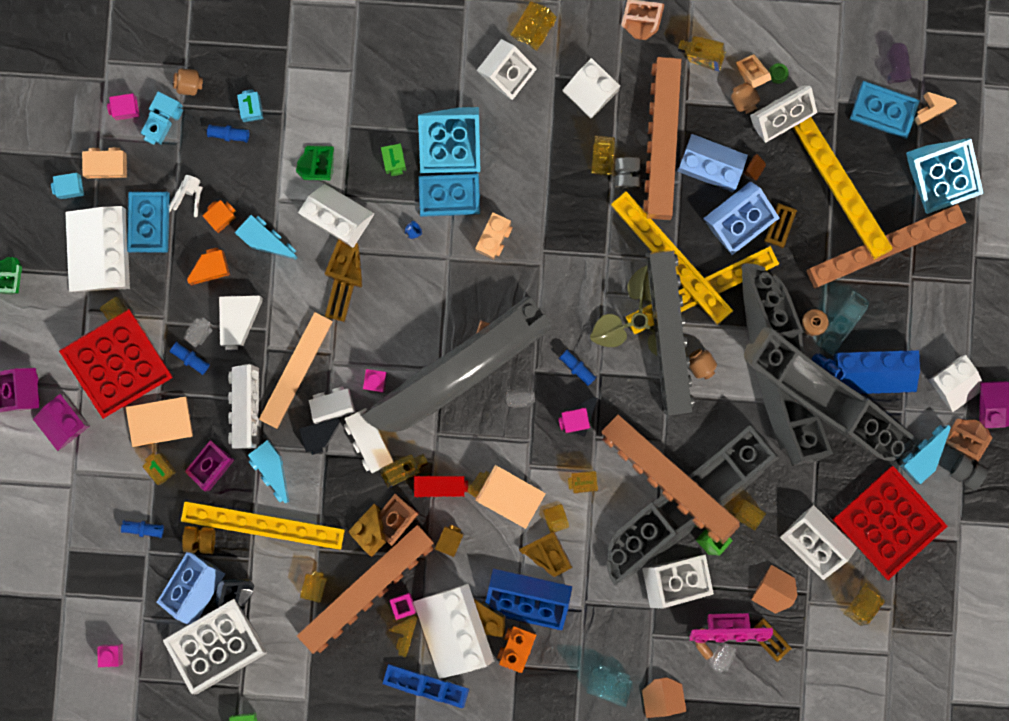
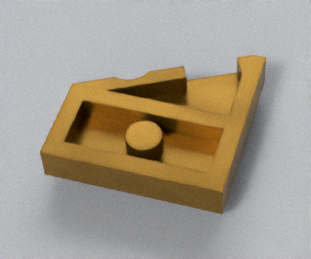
[324,239,363,288]
[348,504,386,557]
[519,531,573,577]
[473,598,505,637]

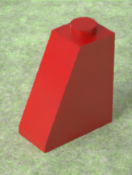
[414,476,469,497]

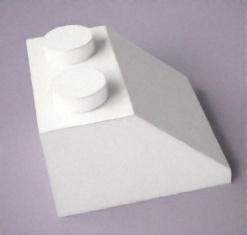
[477,39,536,100]
[563,58,620,118]
[928,355,982,412]
[309,386,356,424]

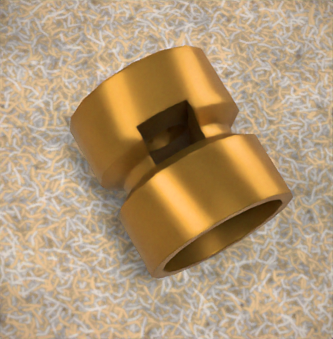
[183,526,215,554]

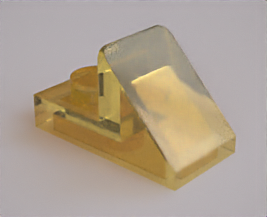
[591,136,615,174]
[388,615,418,657]

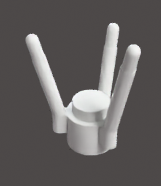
[169,175,202,217]

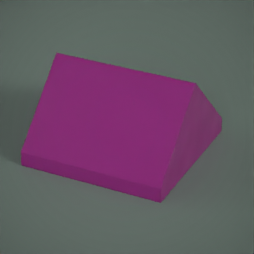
[185,440,235,491]

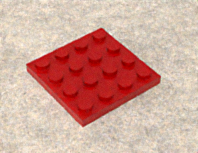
[59,308,173,419]
[832,466,948,581]

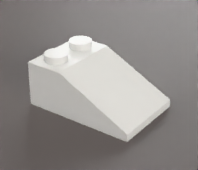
[642,555,713,608]

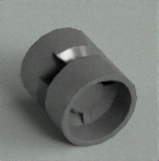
[615,157,641,189]
[949,454,989,491]

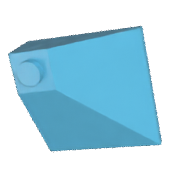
[418,107,480,173]
[906,138,984,214]

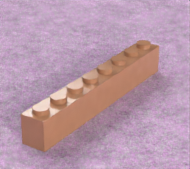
[643,57,682,220]
[807,204,966,289]
[601,415,740,544]
[297,525,434,654]

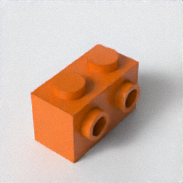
[497,625,536,673]

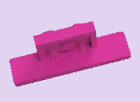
[689,613,773,643]

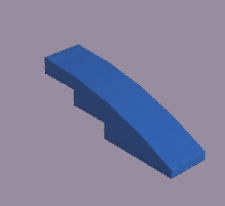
[382,664,470,708]

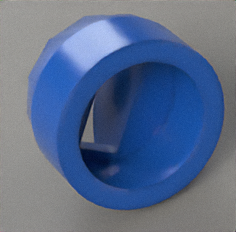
[404,221,422,239]

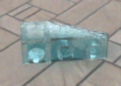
[816,291,870,355]

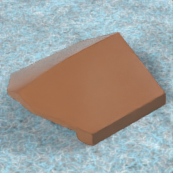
[621,0,664,40]
[945,419,993,461]
[751,565,797,614]
[642,677,687,718]

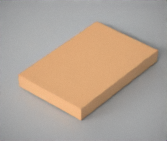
[126,397,193,447]
[475,465,546,529]

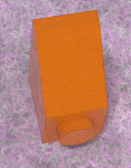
[187,248,230,285]

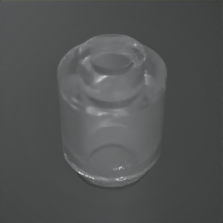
[183,317,213,348]
[506,387,535,409]
[710,642,737,673]

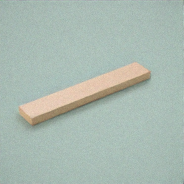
[259,312,333,429]

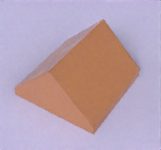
[379,494,419,546]

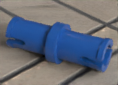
[207,124,249,143]
[169,342,210,375]
[558,349,596,386]
[812,353,846,381]
[121,520,164,538]

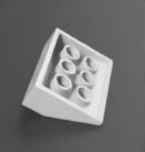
[66,206,130,292]
[228,365,259,449]
[413,584,495,679]
[163,599,267,694]

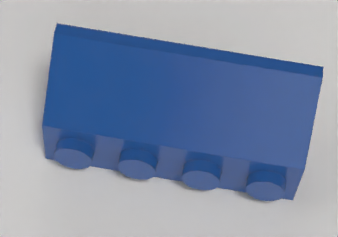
[834,350,920,394]
[485,569,573,631]

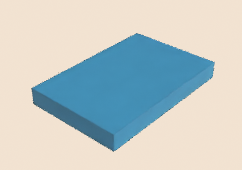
[850,81,920,139]
[419,174,480,217]
[127,192,170,253]

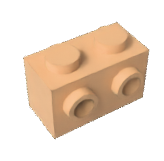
[82,147,127,179]
[475,212,513,260]

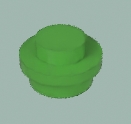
[769,63,789,84]

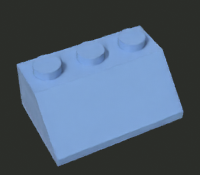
[677,134,748,192]
[703,181,779,255]
[156,552,225,625]

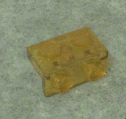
[511,1,557,51]

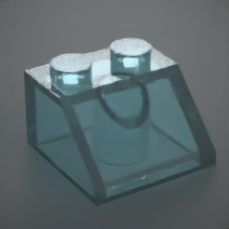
[585,664,633,707]

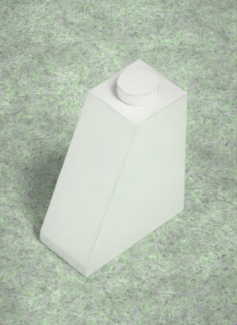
[219,296,262,350]

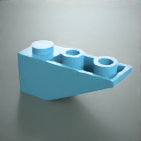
[235,215,298,260]
[900,425,951,484]
[248,440,289,503]

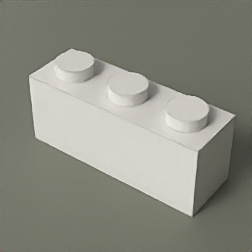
[343,408,394,473]

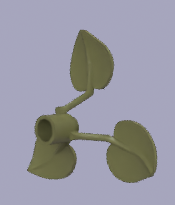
[590,266,657,356]

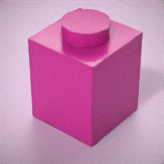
[107,93,140,120]
[363,369,388,393]
[558,408,590,433]
[390,593,417,620]
[97,644,123,667]

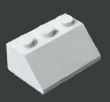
[750,85,817,143]
[298,184,374,248]
[780,505,857,580]

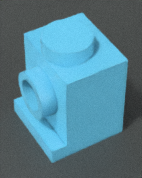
[149,92,183,120]
[141,111,172,145]

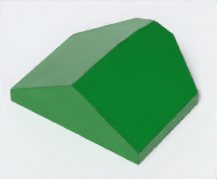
[296,146,334,181]
[0,257,22,295]

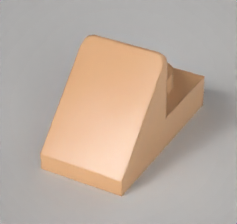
[736,54,771,88]
[914,92,957,126]

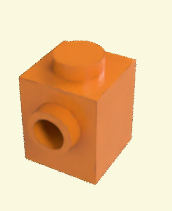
[202,200,237,233]

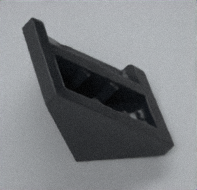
[215,579,254,611]

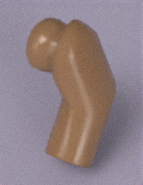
[695,628,713,660]

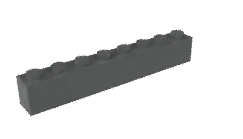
[646,250,694,416]

